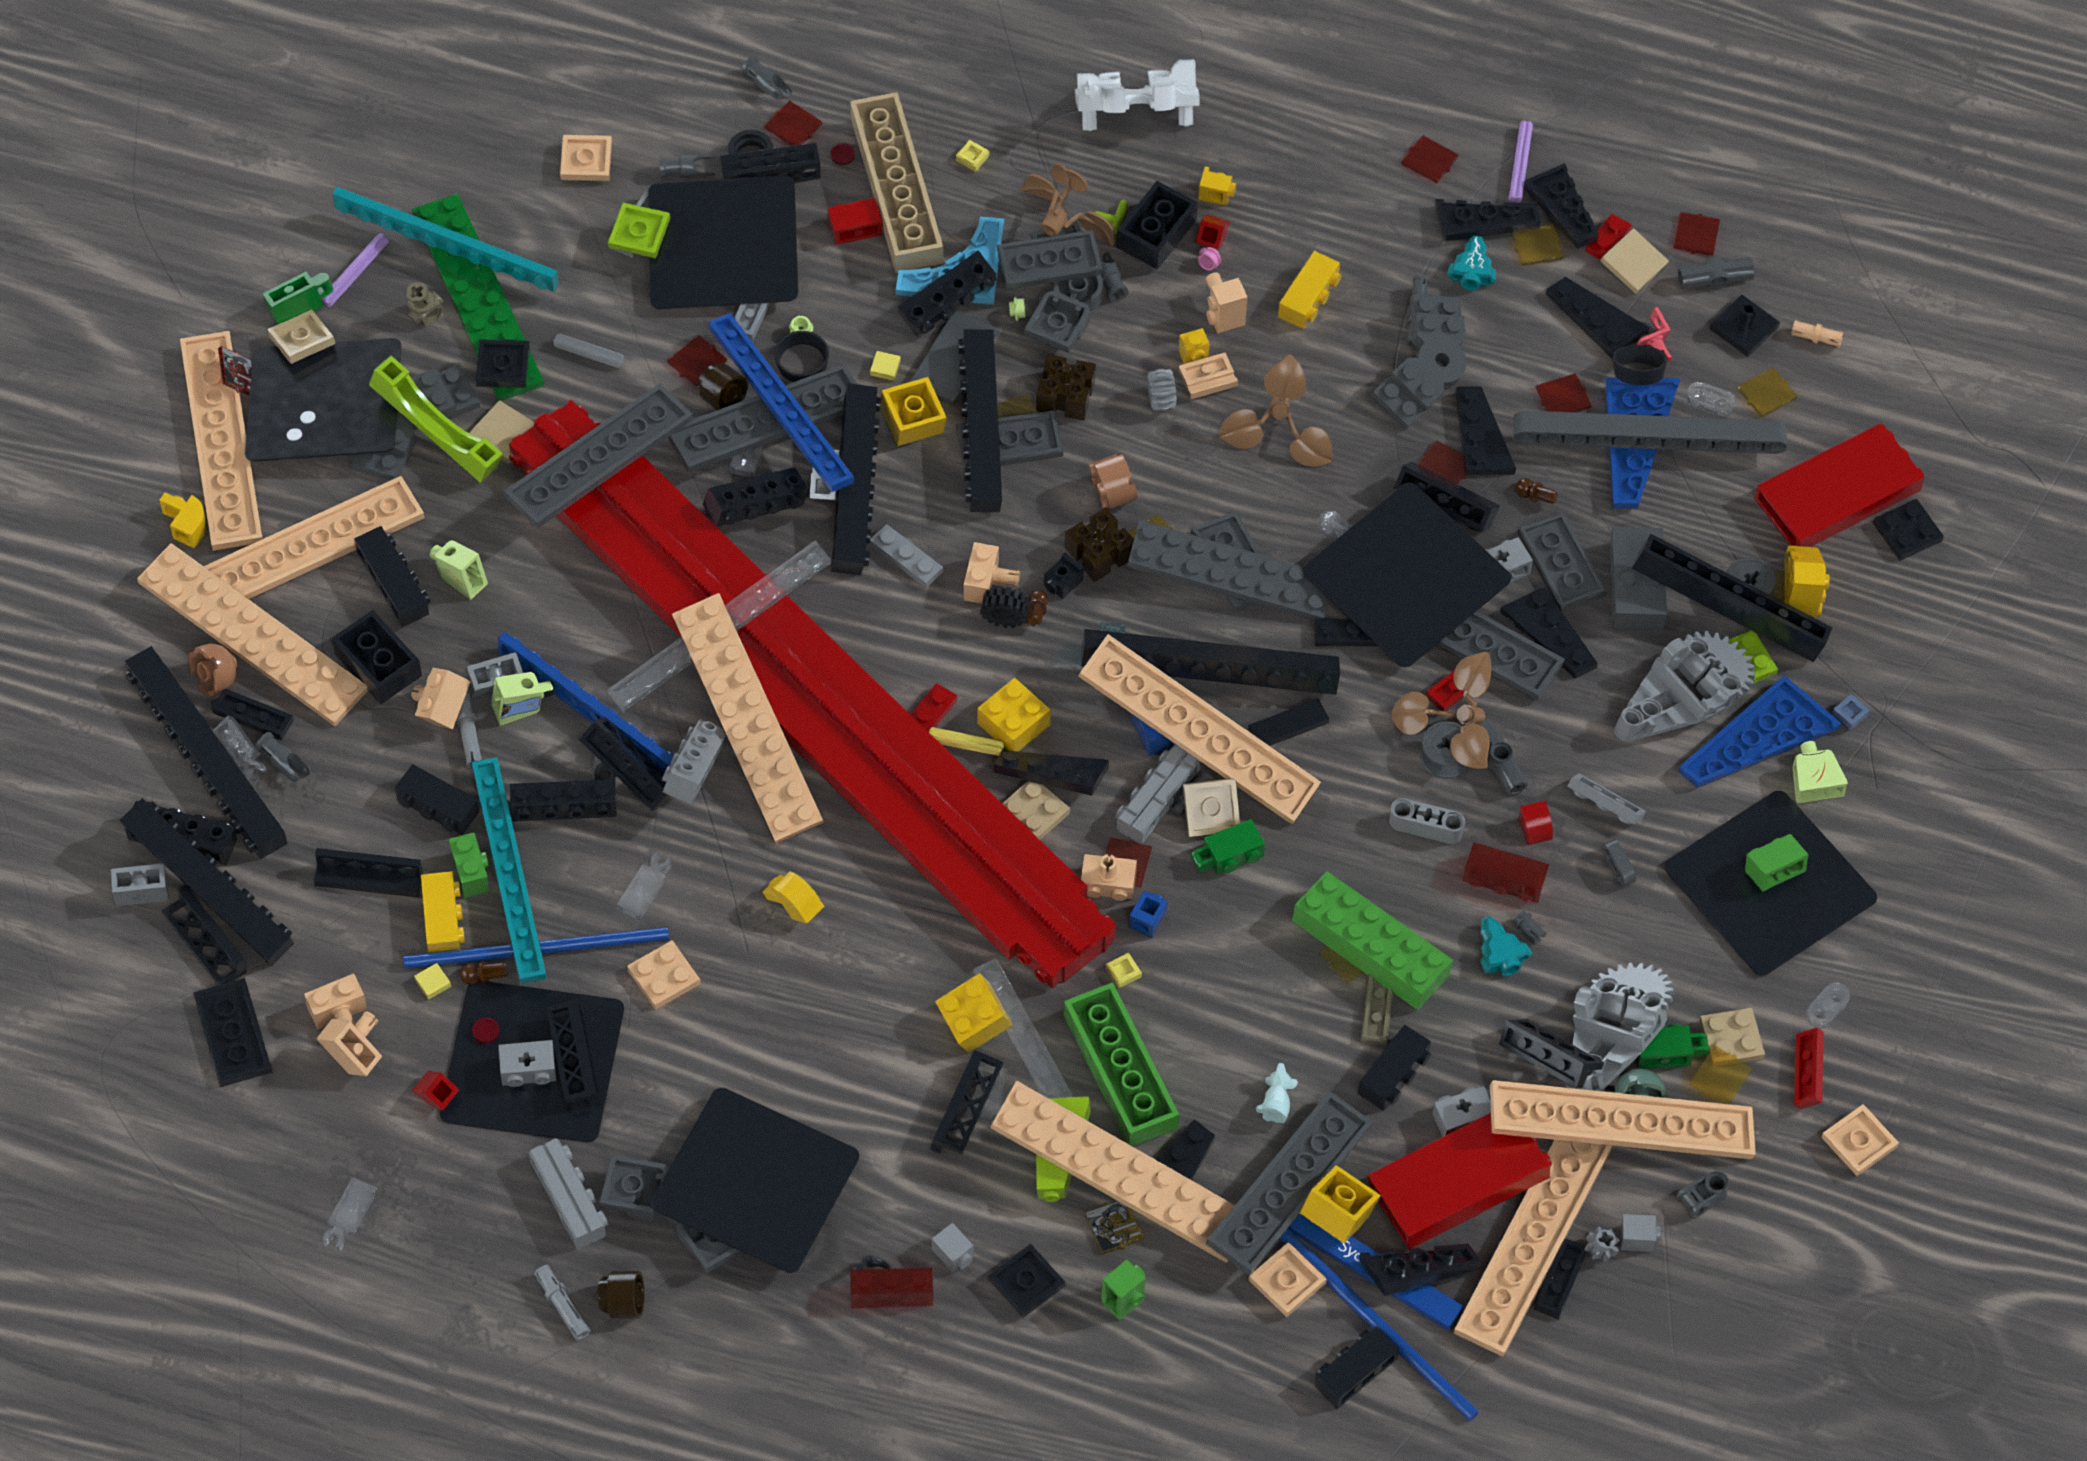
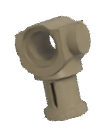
[406,282,445,327]

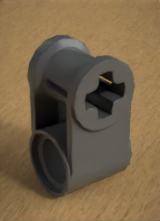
[1676,1171,1729,1219]

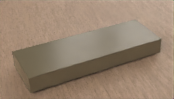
[1360,974,1393,1046]

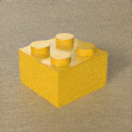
[880,377,947,446]
[977,677,1051,752]
[935,973,1013,1053]
[1300,1165,1381,1244]

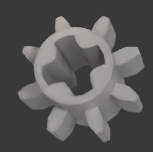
[1585,1226,1619,1263]

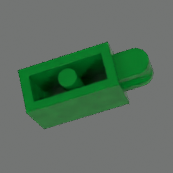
[262,272,333,325]
[1190,819,1265,875]
[1636,1024,1710,1069]

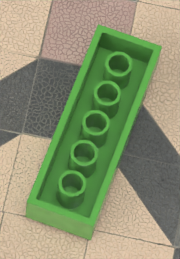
[1292,871,1453,1010]
[1063,982,1179,1147]

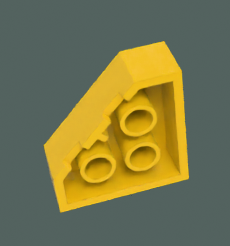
[1784,546,1830,619]

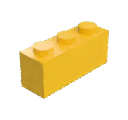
[1278,251,1342,329]
[421,871,465,953]

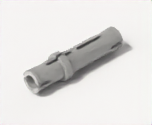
[456,693,482,769]
[534,1265,591,1341]

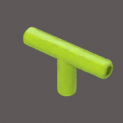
[1095,200,1129,242]

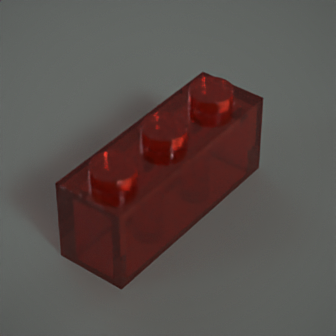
[1463,842,1549,903]
[850,1267,933,1309]

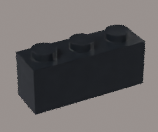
[395,764,479,835]
[1358,1024,1432,1111]
[1314,1326,1399,1409]

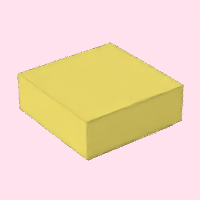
[956,140,989,172]
[870,351,901,381]
[1105,952,1142,988]
[414,963,451,1000]

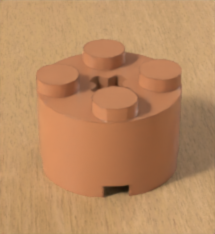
[1088,453,1138,510]

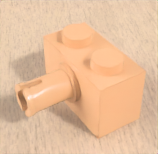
[1205,272,1248,333]
[963,542,1020,604]
[411,668,471,729]
[1081,854,1137,901]
[304,973,367,1030]
[316,1011,382,1076]

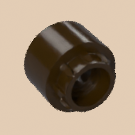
[698,364,748,410]
[598,1271,645,1318]

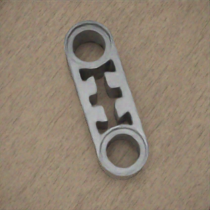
[1389,798,1465,844]

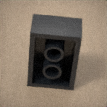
[1116,181,1198,270]
[331,610,422,704]

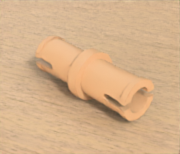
[1791,320,1844,348]

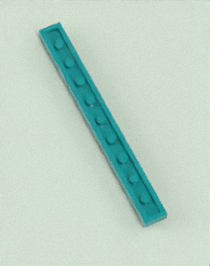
[332,187,559,292]
[472,757,547,984]

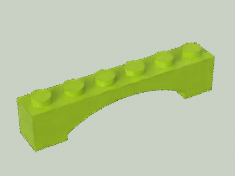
[369,356,503,483]

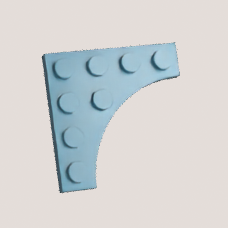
[896,217,1004,305]

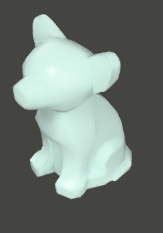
[1256,1063,1298,1123]

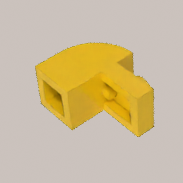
[159,492,207,549]
[762,871,825,924]

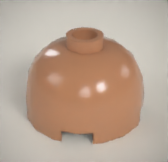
[188,643,237,697]

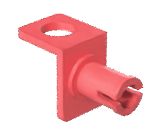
[1637,307,1673,363]

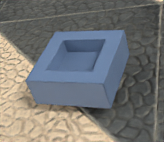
[1832,694,1870,730]

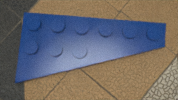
[1605,378,1680,509]
[1679,675,1842,788]

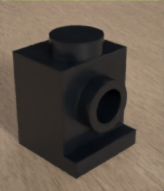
[1044,553,1084,599]

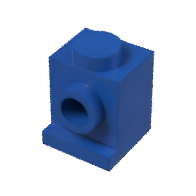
[1129,891,1168,938]

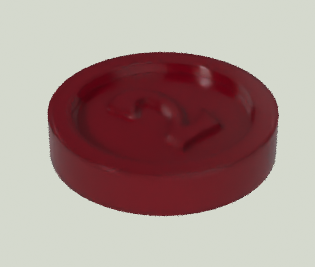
[831,143,855,165]
[472,1018,499,1044]

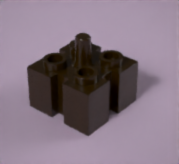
[1036,354,1096,421]
[1065,507,1134,582]

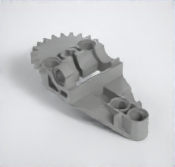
[1614,631,1755,742]
[1565,963,1674,1091]

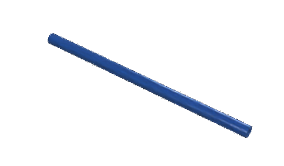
[403,927,669,969]
[1280,1229,1479,1421]

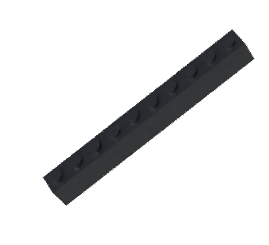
[1081,629,1340,695]
[124,646,287,860]

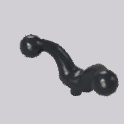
[853,1256,898,1280]

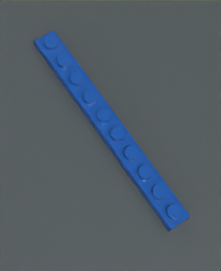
[709,313,854,492]
[498,632,674,773]

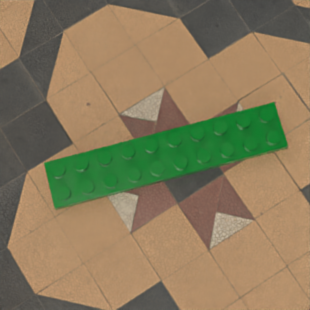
[412,193,545,401]

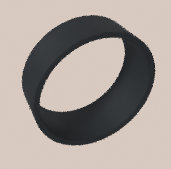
[775,331,829,382]
[1613,345,1668,385]

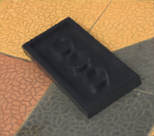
[193,978,273,1087]

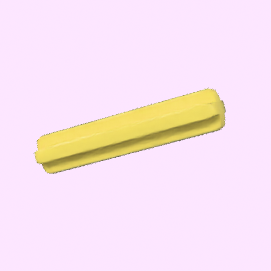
[929,727,1004,756]

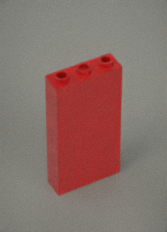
[1754,423,1925,547]
[1368,1113,1552,1249]

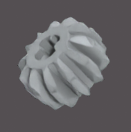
[1147,369,1177,411]

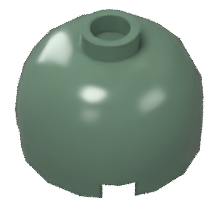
[1613,1069,1668,1098]

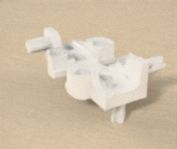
[1075,60,1200,131]

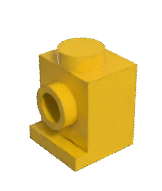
[1198,167,1236,206]
[1178,328,1210,364]

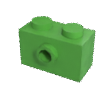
[449,833,490,898]
[1745,834,1808,891]
[1101,1260,1146,1321]

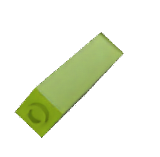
[1036,1097,1091,1202]

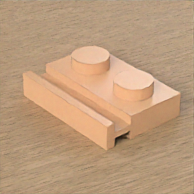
[1179,353,1238,399]

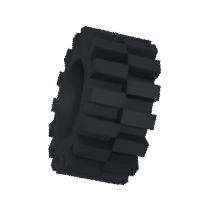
[980,586,1029,628]

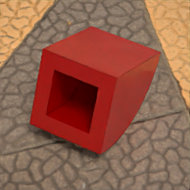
[1195,214,1230,250]
[1518,801,1553,845]
[412,1070,459,1110]

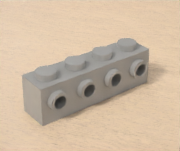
[662,719,727,804]

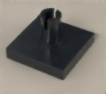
[1710,294,1780,357]

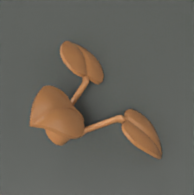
[1020,163,1115,247]
[1218,354,1333,467]
[1391,652,1491,769]

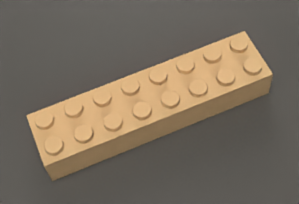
[850,92,943,273]

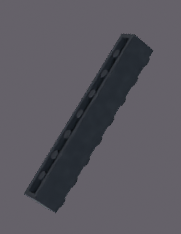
[958,329,1002,512]
[831,383,881,575]
[1632,534,1833,662]
[120,798,294,966]

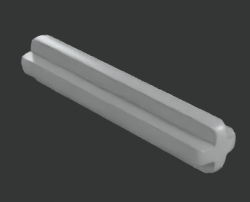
[554,333,624,368]

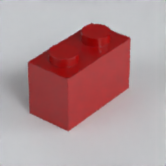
[828,198,883,245]

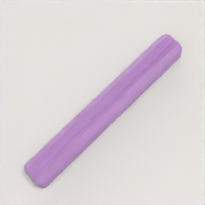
[1509,121,1533,203]
[321,233,389,307]

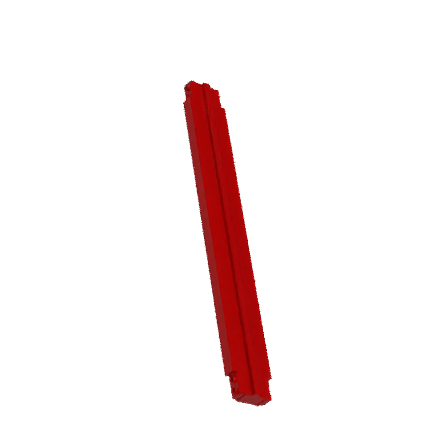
[509,399,1116,989]

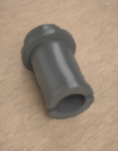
[1513,911,1547,945]

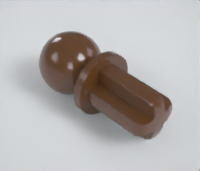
[1515,478,1558,504]
[1027,590,1048,627]
[460,962,508,984]

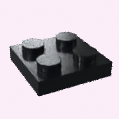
[476,339,530,388]
[1873,498,1944,561]
[988,1243,1065,1318]

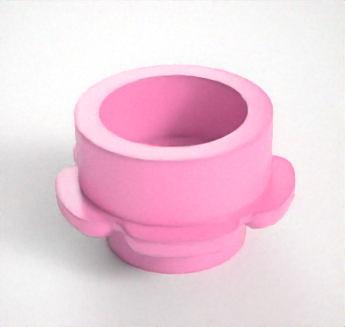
[1198,247,1221,270]

